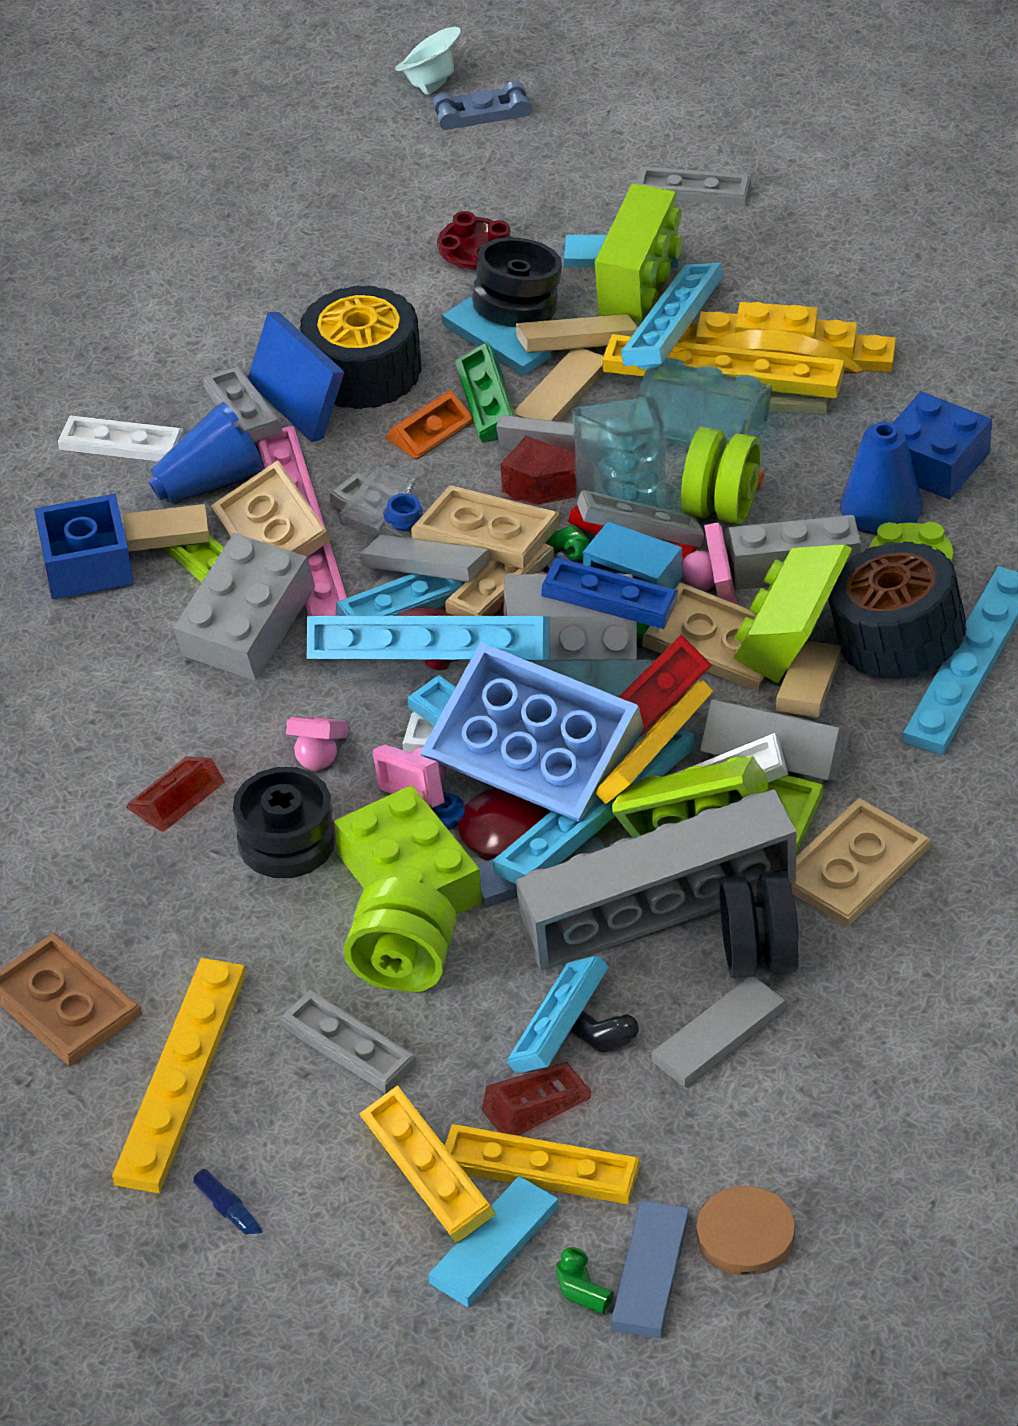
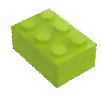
[594,183,683,324]
[334,785,482,915]

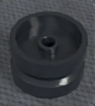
[472,237,562,327]
[233,767,335,878]
[719,870,799,978]

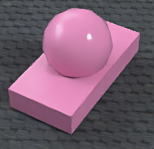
[682,522,737,604]
[286,717,349,771]
[373,744,447,808]

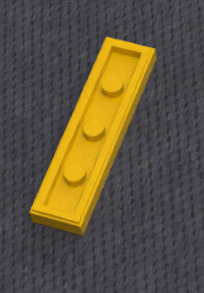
[595,680,713,804]
[359,1085,496,1244]
[445,1124,640,1205]

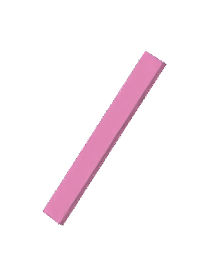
[256,426,347,616]

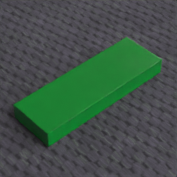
[455,342,516,443]

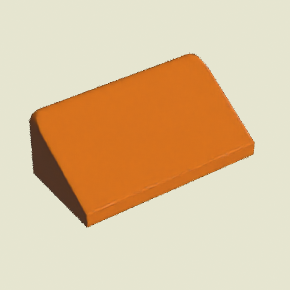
[385,389,474,459]

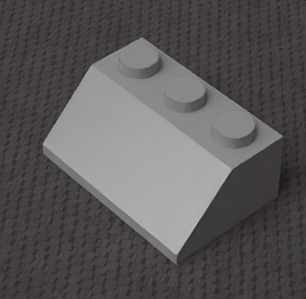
[723,515,861,590]
[504,574,637,660]
[700,699,855,784]

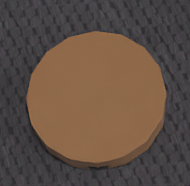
[696,1185,795,1275]

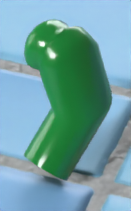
[545,526,591,561]
[555,1247,614,1315]

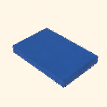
[248,312,344,442]

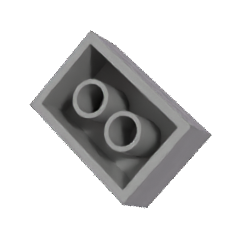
[173,533,315,681]

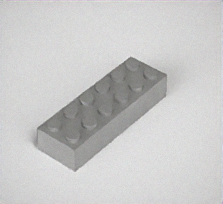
[516,789,796,970]

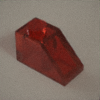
[500,436,597,505]

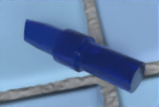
[193,1169,262,1235]

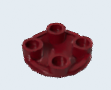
[437,211,511,270]
[457,788,546,861]

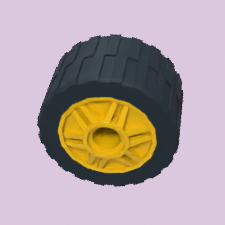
[300,285,422,409]

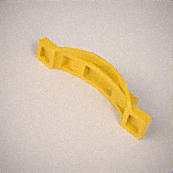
[678,302,896,373]

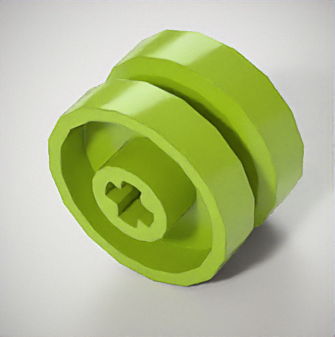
[681,426,761,525]
[343,877,457,993]

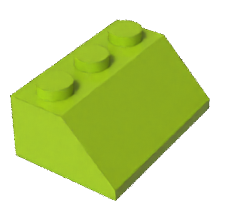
[733,544,852,683]
[612,756,768,838]

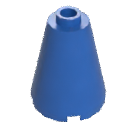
[148,402,265,504]
[840,422,923,535]

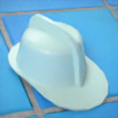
[395,27,461,95]

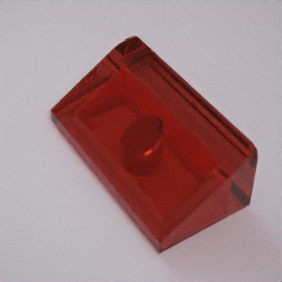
[126,756,225,832]

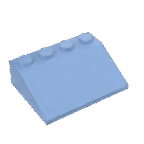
[420,642,644,822]

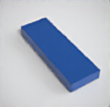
[541,557,678,629]

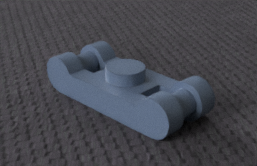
[432,81,532,130]

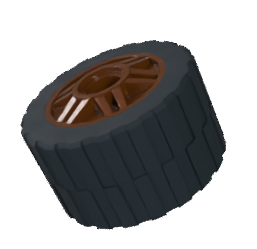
[828,541,967,678]

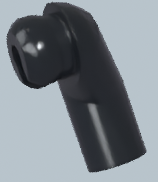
[571,1010,639,1052]

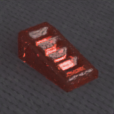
[482,1061,592,1136]

